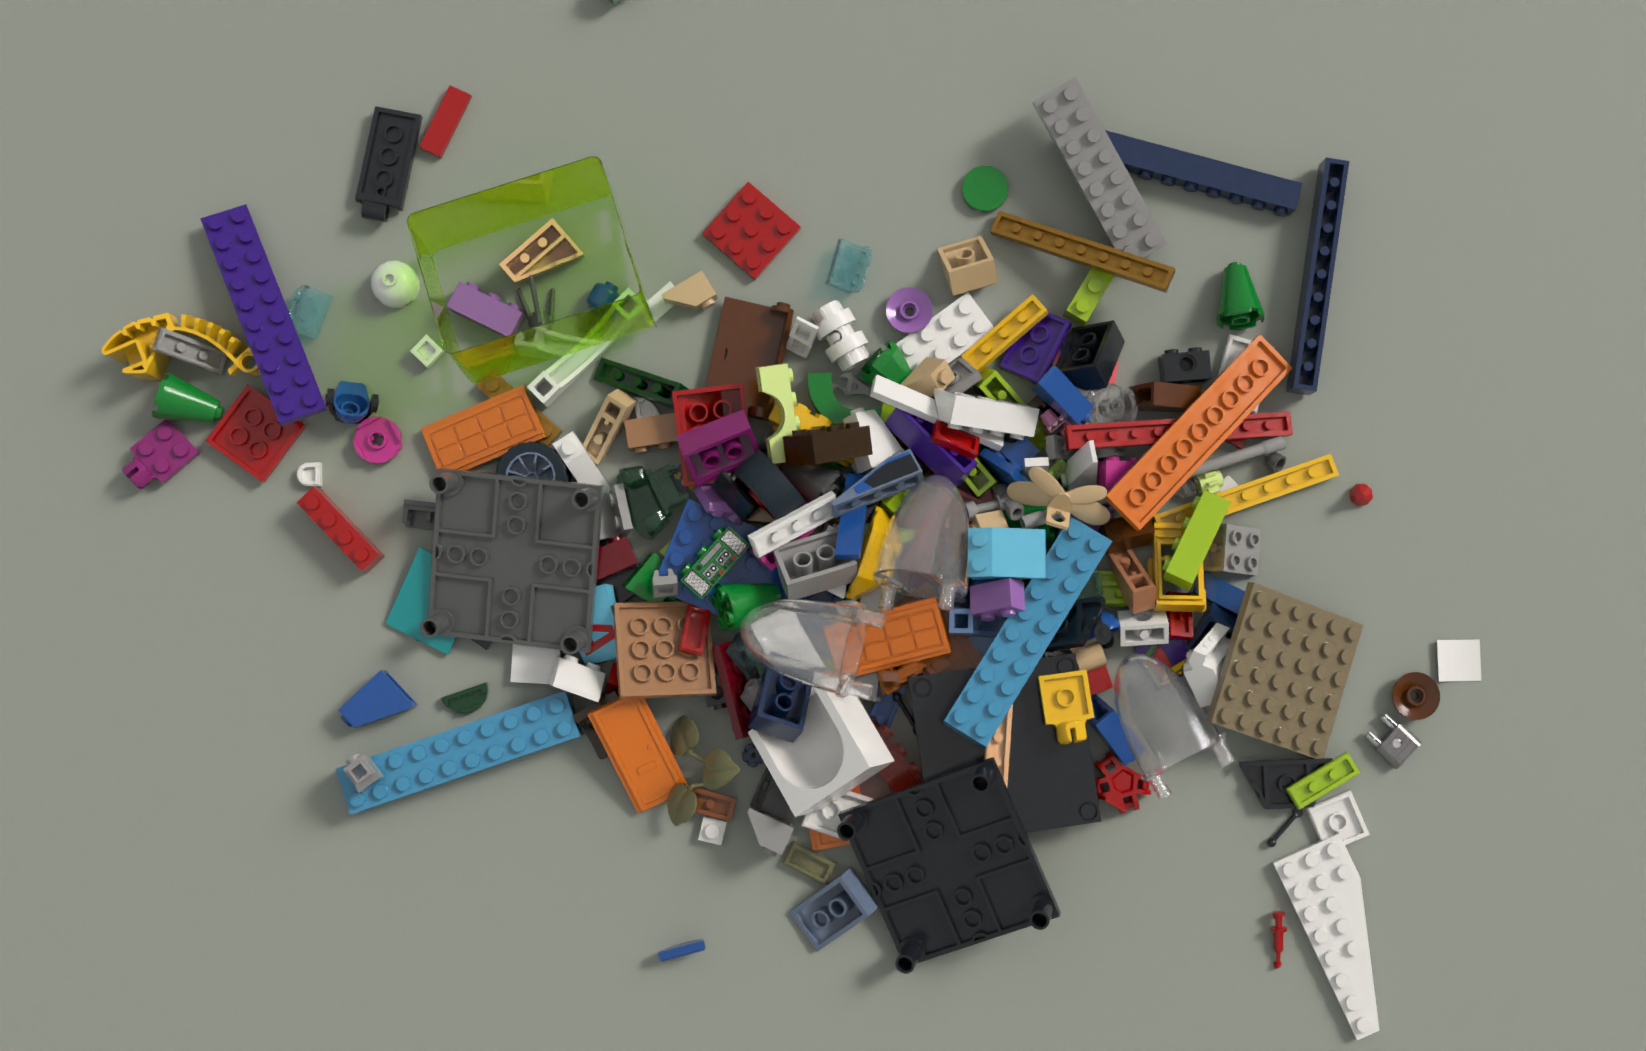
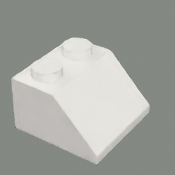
[548,654,605,702]

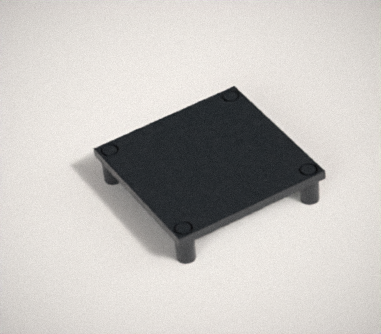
[908,653,1102,833]
[837,757,1061,974]

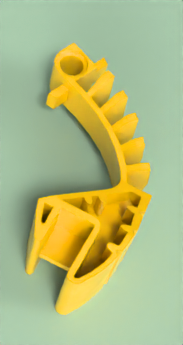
[101,313,260,381]

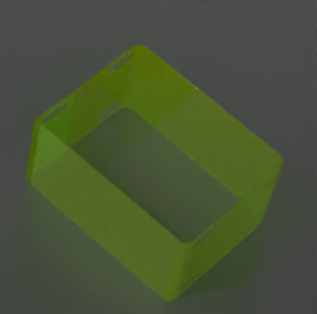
[407,156,657,383]

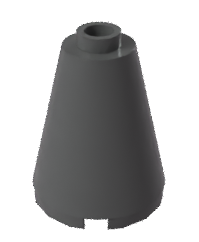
[779,462,846,503]

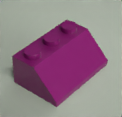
[676,409,759,486]

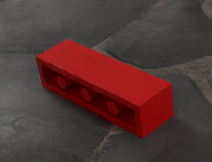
[296,486,385,573]

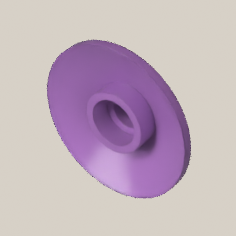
[886,287,933,333]

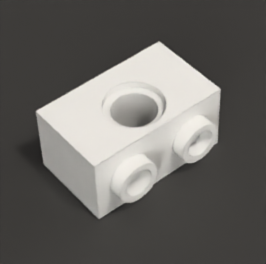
[1117,609,1169,647]

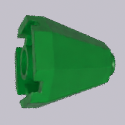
[857,340,912,386]

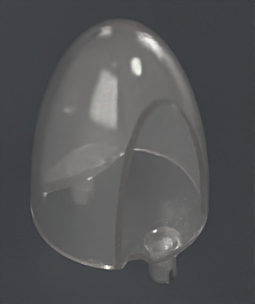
[873,474,969,612]
[740,600,886,700]
[1114,654,1235,801]

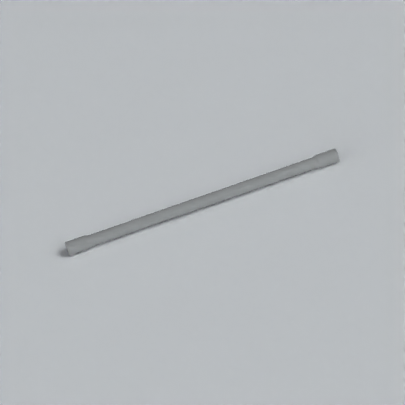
[1019,436,1286,529]

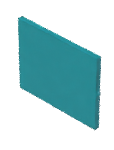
[385,547,457,655]

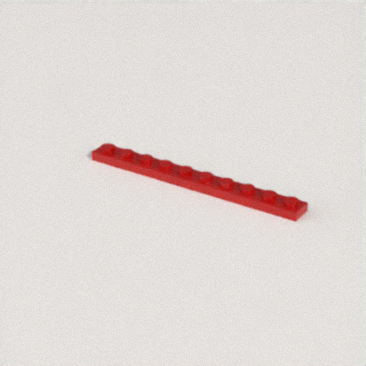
[1064,412,1293,451]

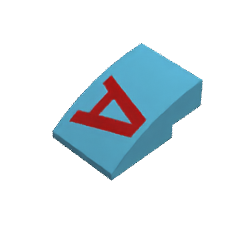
[580,584,616,666]

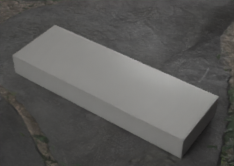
[152,327,228,375]

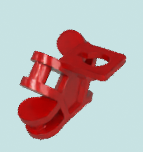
[1094,751,1153,814]

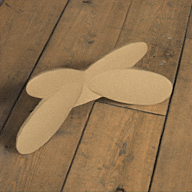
[1007,467,1111,530]

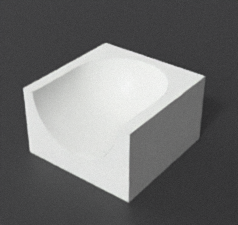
[748,678,894,817]

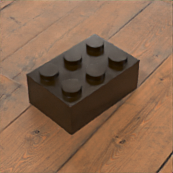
[783,422,873,465]

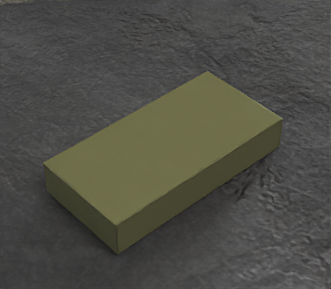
[783,841,836,885]

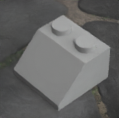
[747,805,794,857]

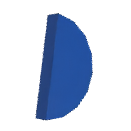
[658,939,706,961]

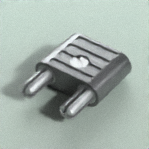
[1365,713,1421,769]

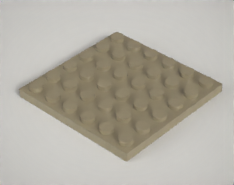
[1206,582,1363,759]

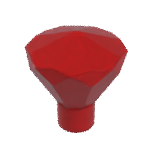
[1350,484,1373,506]

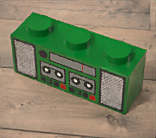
[679,526,750,600]

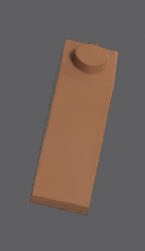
[1106,549,1156,614]

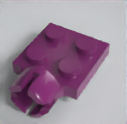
[122,419,201,489]

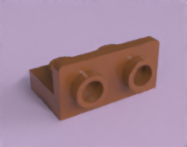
[877,658,931,695]

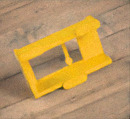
[1147,522,1206,613]

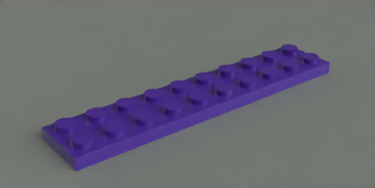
[200,204,327,427]

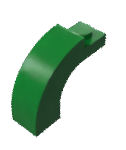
[808,373,880,424]

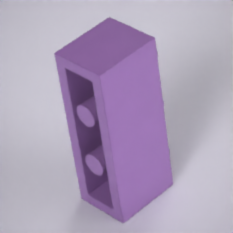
[446,282,526,341]

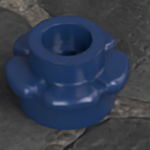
[742,743,764,767]

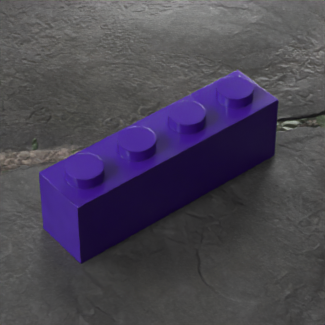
[884,408,978,490]

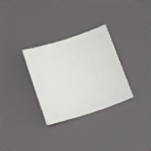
[1437,639,1482,682]

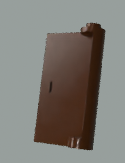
[705,297,794,421]

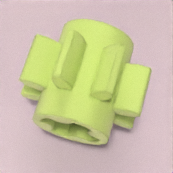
[1194,469,1224,494]

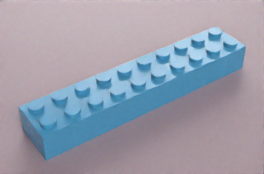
[943,516,1112,750]
[336,691,583,815]

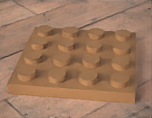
[613,602,717,699]

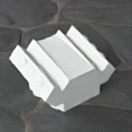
[1183,623,1231,708]

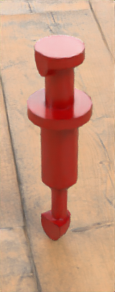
[1270,911,1287,969]

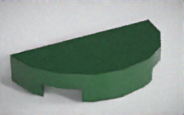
[441,682,489,714]

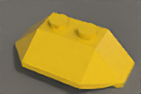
[846,506,901,600]

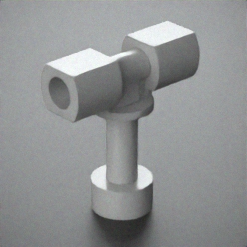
[962,483,1024,522]

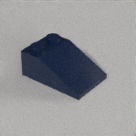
[748,653,816,743]

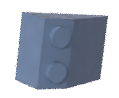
[789,867,878,952]

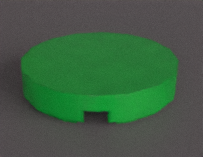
[962,165,1008,213]

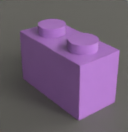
[970,578,1025,621]

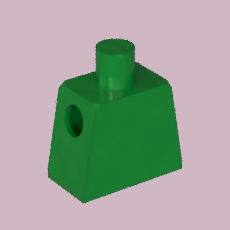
[622,552,681,602]

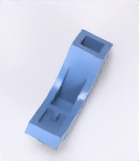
[949,609,1008,638]

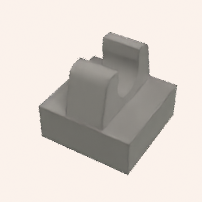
[652,569,678,598]

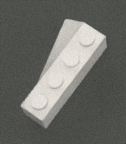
[933,388,1040,440]

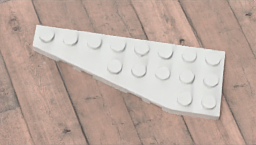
[1272,832,1380,1040]

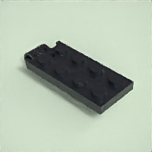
[355,106,423,222]

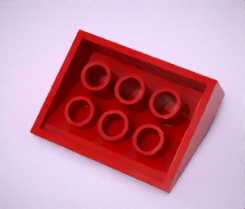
[672,383,748,487]

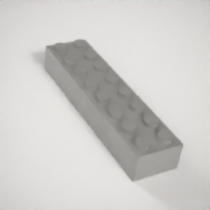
[1032,77,1167,258]

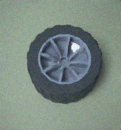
[495,441,571,482]

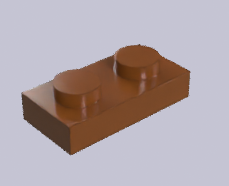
[692,788,737,822]

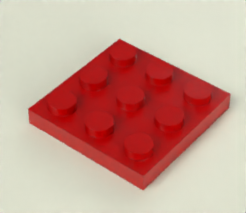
[702,182,801,280]
[205,384,306,483]

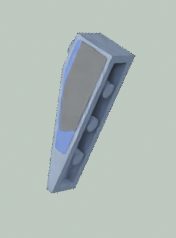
[831,449,923,518]

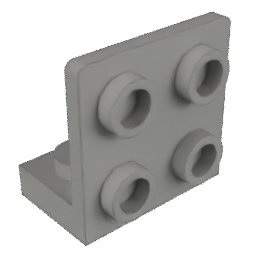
[600,483,633,541]
[1203,524,1261,576]

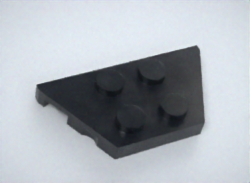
[1045,596,1106,652]
[1239,758,1333,809]

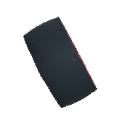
[734,450,805,520]

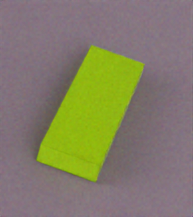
[1285,752,1361,810]

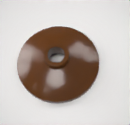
[1392,672,1440,720]

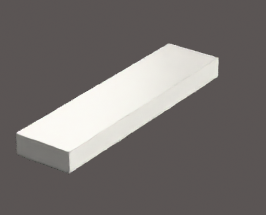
[747,491,836,558]

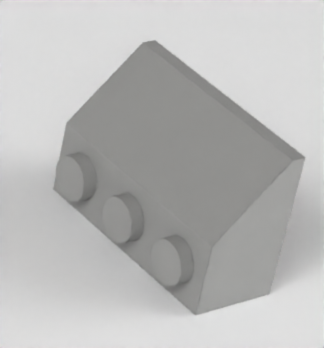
[773,528,858,602]

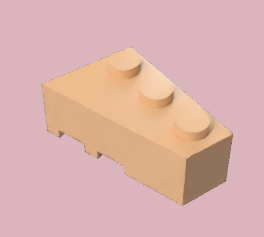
[499,218,585,285]

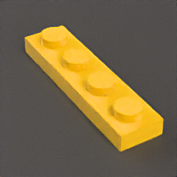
[961,294,1049,373]

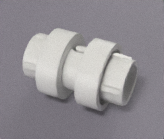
[812,300,869,372]

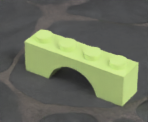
[755,363,800,464]

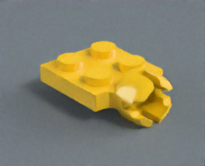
[1038,670,1094,744]

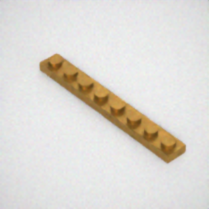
[990,211,1175,293]

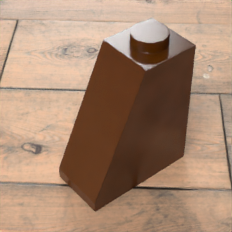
[1127,381,1201,412]

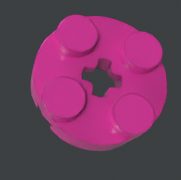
[353,416,403,464]

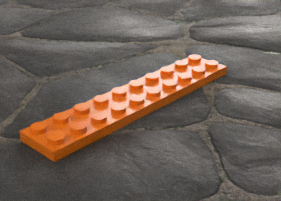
[1104,334,1292,531]

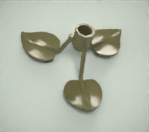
[668,715,741,827]

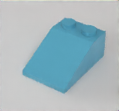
[968,527,1046,580]

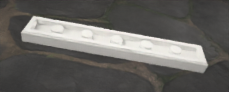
[870,375,1005,451]

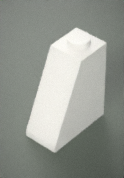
[842,408,904,473]

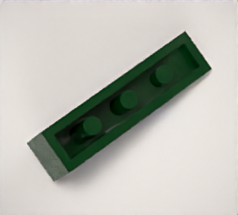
[593,357,689,410]

